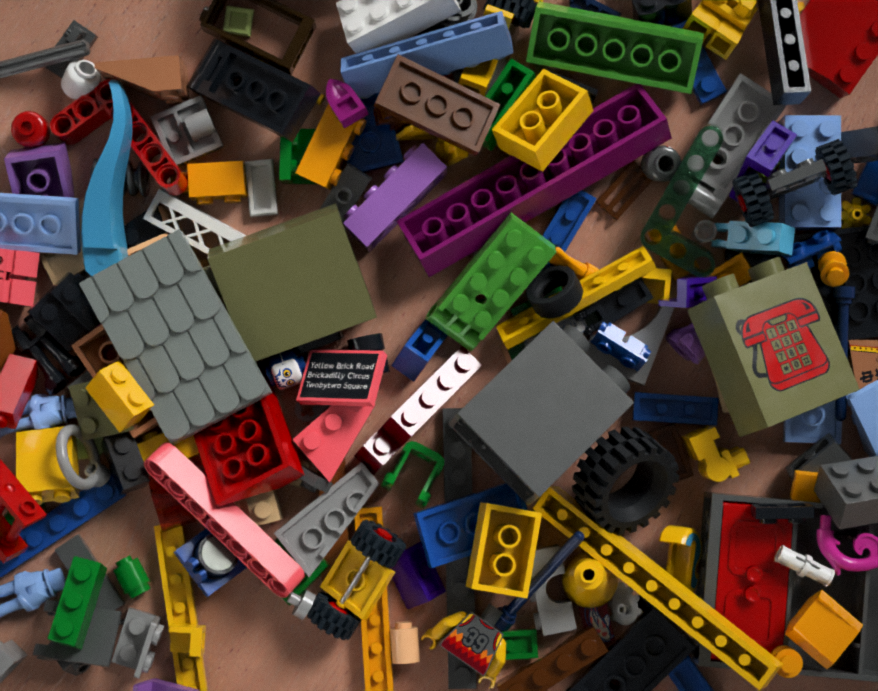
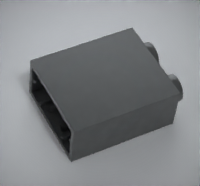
[449,321,634,506]

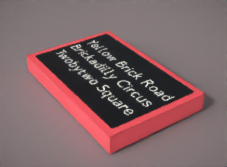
[296,350,387,407]

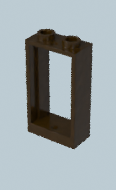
[199,0,316,75]

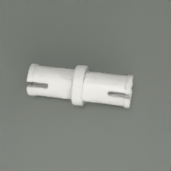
[774,545,835,587]

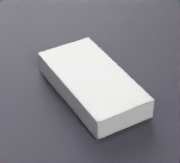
[245,159,278,217]

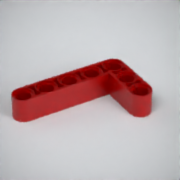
[50,80,187,196]

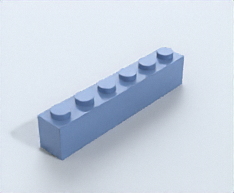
[341,11,513,99]

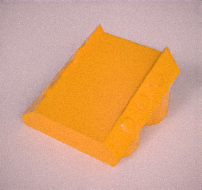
[785,590,863,669]

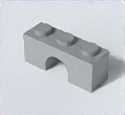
[530,544,577,636]

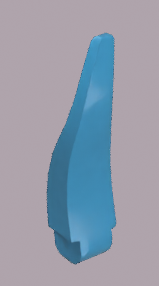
[81,80,133,276]

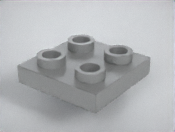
[150,95,224,167]

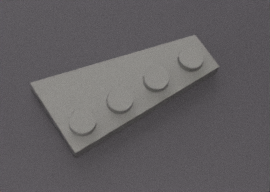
[274,462,379,577]

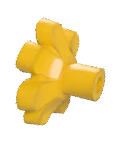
[841,197,872,229]

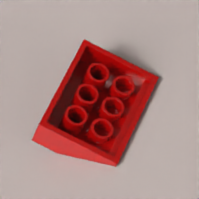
[800,0,878,99]
[193,375,305,506]

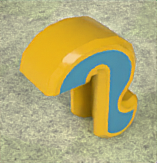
[658,525,702,592]

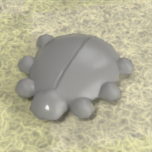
[608,582,642,626]

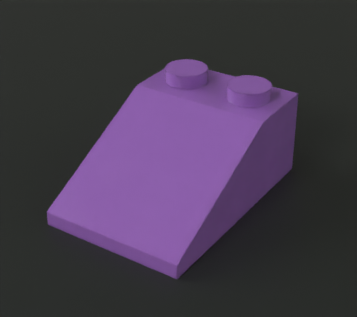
[4,142,75,198]

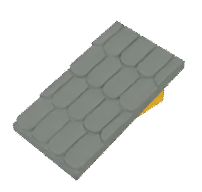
[79,229,272,445]

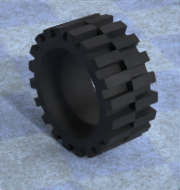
[572,427,679,534]

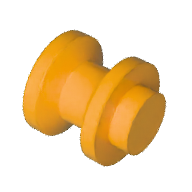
[818,251,849,287]
[771,645,803,678]

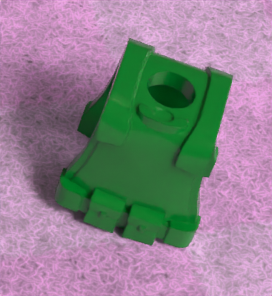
[381,441,444,509]

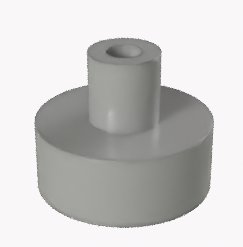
[287,590,316,620]

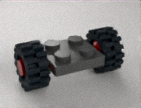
[732,139,858,227]

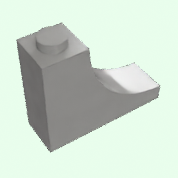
[586,306,674,386]

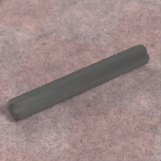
[0,39,91,78]

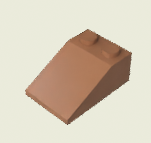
[94,55,190,105]

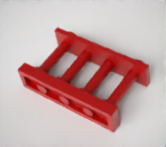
[0,459,47,564]

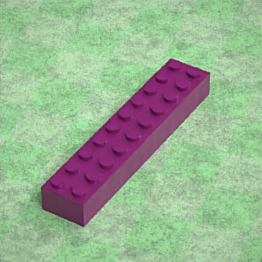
[397,84,672,277]

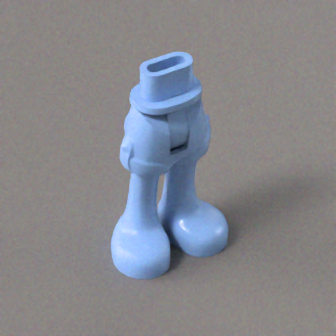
[0,394,77,439]
[0,568,66,618]

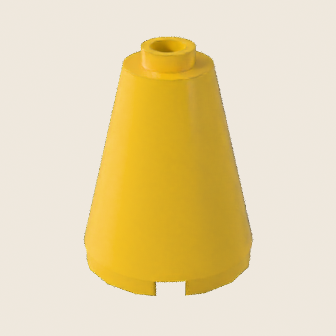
[562,552,618,608]

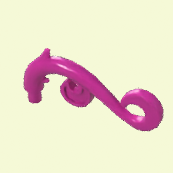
[816,515,878,576]

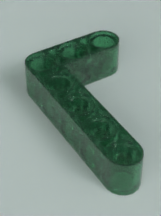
[640,123,723,277]

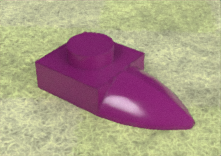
[326,79,369,128]

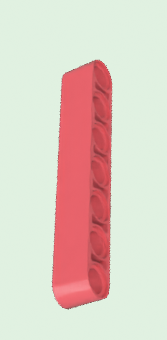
[144,442,305,598]

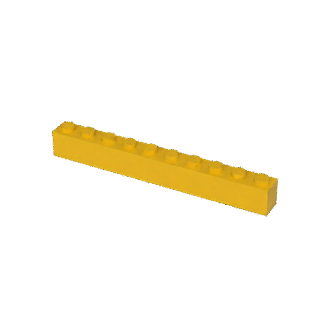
[533,486,783,691]

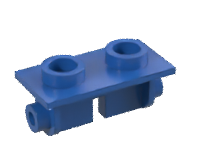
[781,229,842,269]
[590,322,651,372]

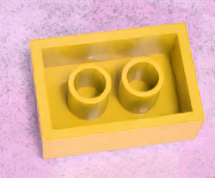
[492,69,594,172]
[465,502,542,599]

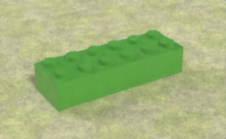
[526,1,704,94]

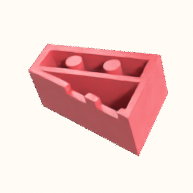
[292,405,376,482]

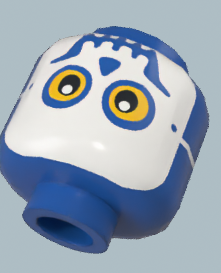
[264,350,306,390]

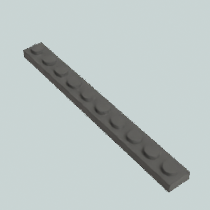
[443,408,477,689]

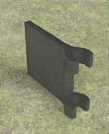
[33,600,122,668]

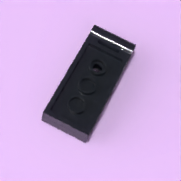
[187,38,321,143]
[566,605,696,691]

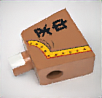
[848,340,878,392]

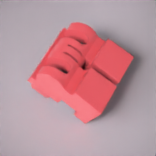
[0,248,40,307]

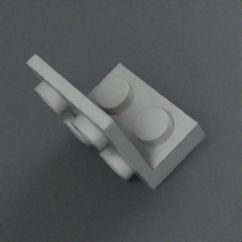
[111,607,164,679]

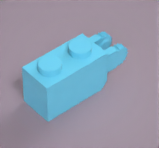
[711,221,795,256]

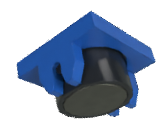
[173,529,247,598]

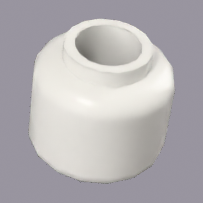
[61,60,101,100]

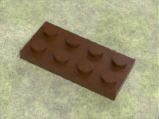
[373,54,500,156]

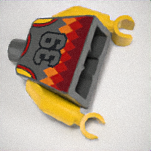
[421,603,506,689]

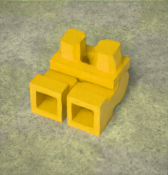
[682,0,758,60]
[681,425,750,482]

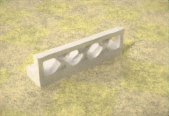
[143,189,247,254]

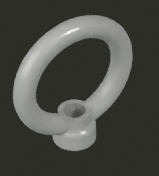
[55,424,111,490]

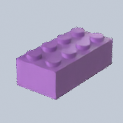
[343,143,447,253]

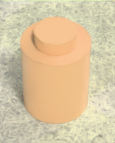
[390,621,420,664]

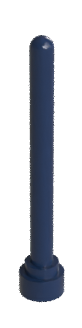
[832,286,855,421]
[495,531,585,631]

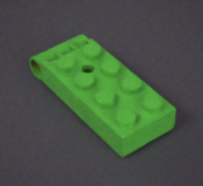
[425,212,556,351]

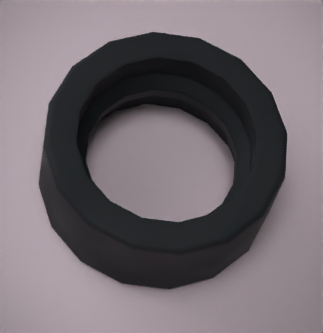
[526,265,583,319]

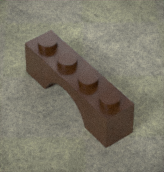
[497,624,609,691]

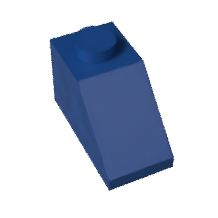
[391,319,448,382]

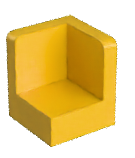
[641,268,672,304]
[168,623,206,657]

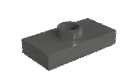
[320,163,372,222]

